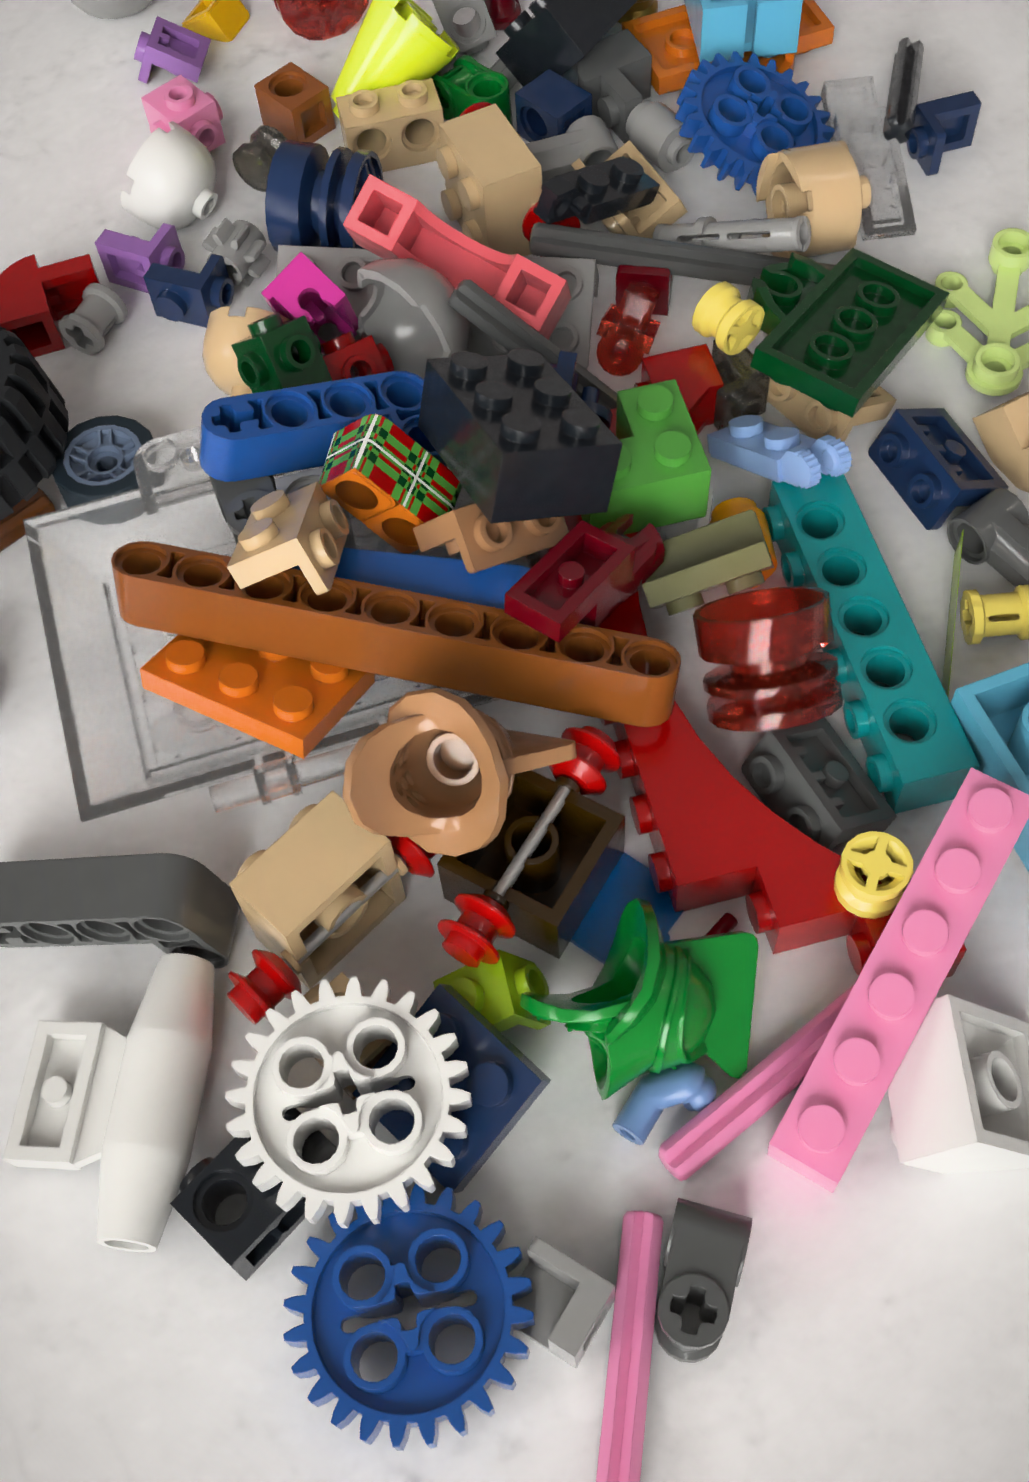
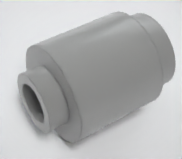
[626,100,695,172]

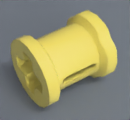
[960,584,1029,645]

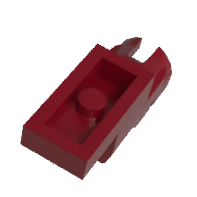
[504,514,665,643]

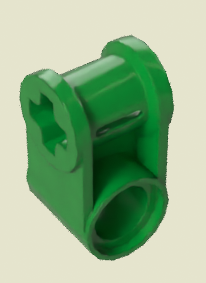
[431,55,513,126]

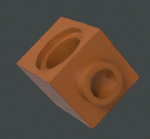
[254,62,336,143]

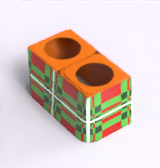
[319,414,462,554]

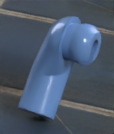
[612,1062,717,1145]

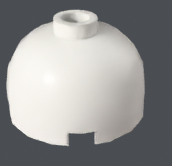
[120,121,218,230]

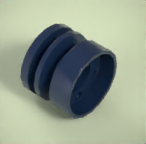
[265,140,383,252]

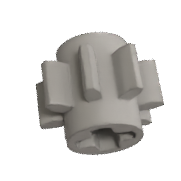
[202,218,271,287]

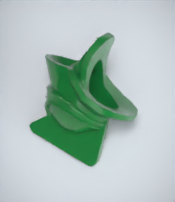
[520,898,759,1100]

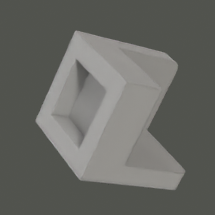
[514,1237,615,1368]

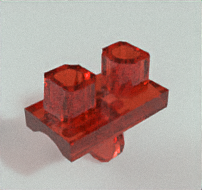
[596,280,661,377]

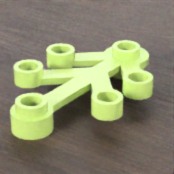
[925,228,1029,396]

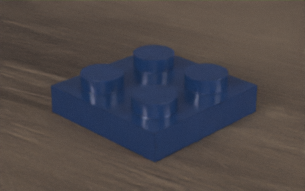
[352,984,551,1193]

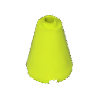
[331,0,460,118]

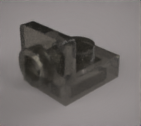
[712,339,770,430]

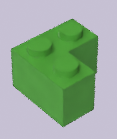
[581,379,712,535]

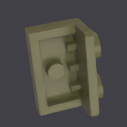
[642,510,774,616]

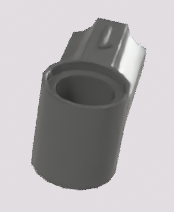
[946,488,1029,587]

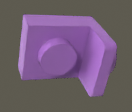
[134,16,211,84]
[95,223,185,293]

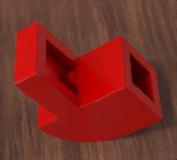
[0,254,100,357]

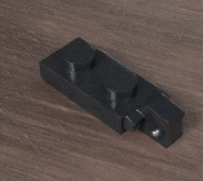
[533,156,660,225]

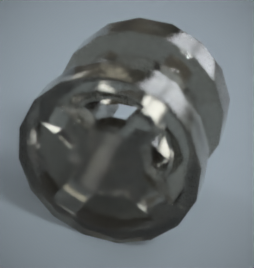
[232,125,288,192]

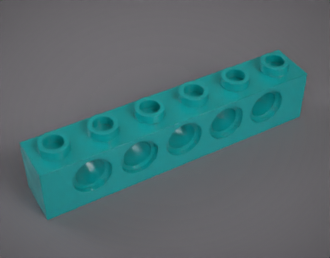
[762,473,980,814]

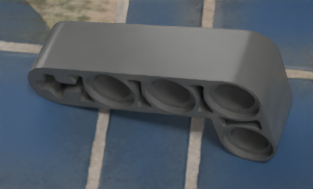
[0,853,241,969]

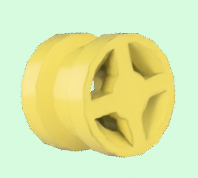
[692,281,765,356]
[834,831,913,919]

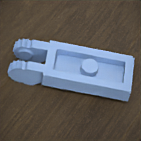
[707,415,853,489]

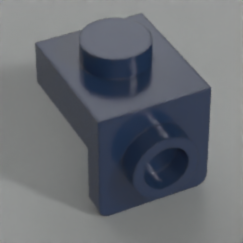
[906,91,982,176]
[143,254,234,328]

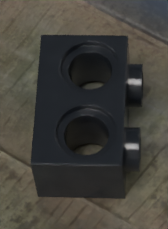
[170,1108,337,1281]

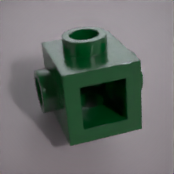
[231,312,333,393]

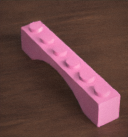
[767,767,1029,1193]

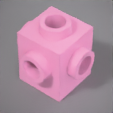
[141,74,225,152]

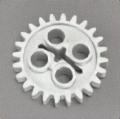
[225,976,472,1228]

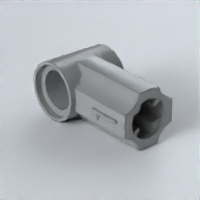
[526,115,618,184]

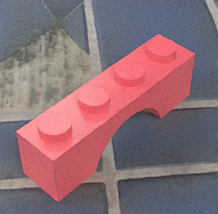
[343,174,572,340]

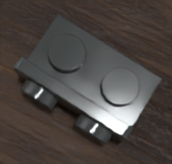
[741,717,897,851]

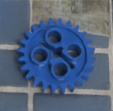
[675,51,835,196]
[283,1184,535,1451]

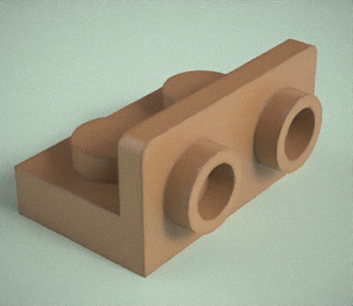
[413,503,569,574]

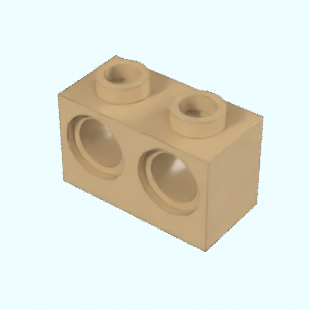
[336,78,444,172]

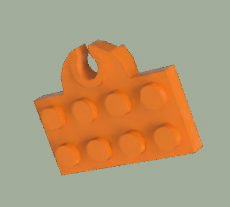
[622,0,835,95]

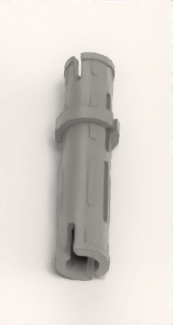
[652,215,811,253]

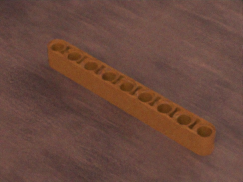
[111,541,681,727]

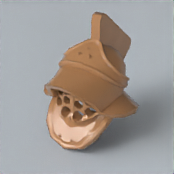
[343,688,577,856]

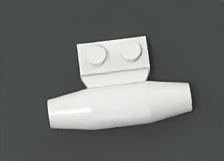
[3,953,215,1252]

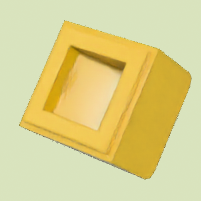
[182,0,250,42]

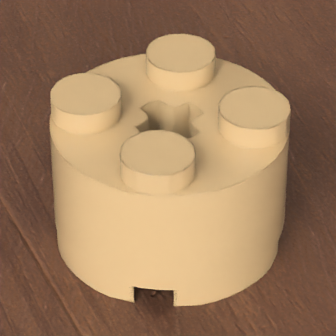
[756,140,871,258]

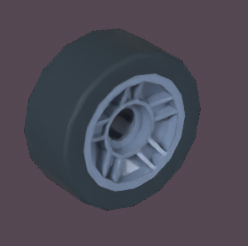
[52,415,166,524]

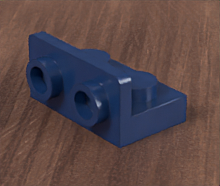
[868,408,1009,530]

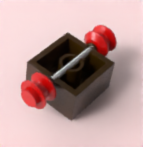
[437,726,625,968]

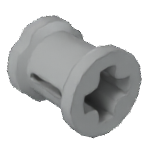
[58,283,128,355]

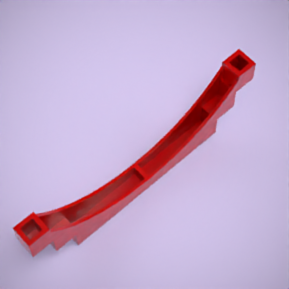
[547,344,967,978]

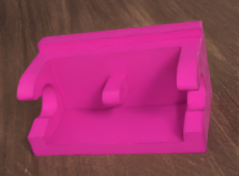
[261,252,358,354]

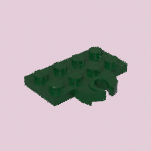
[746,248,950,418]

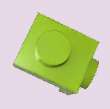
[433,949,551,1032]

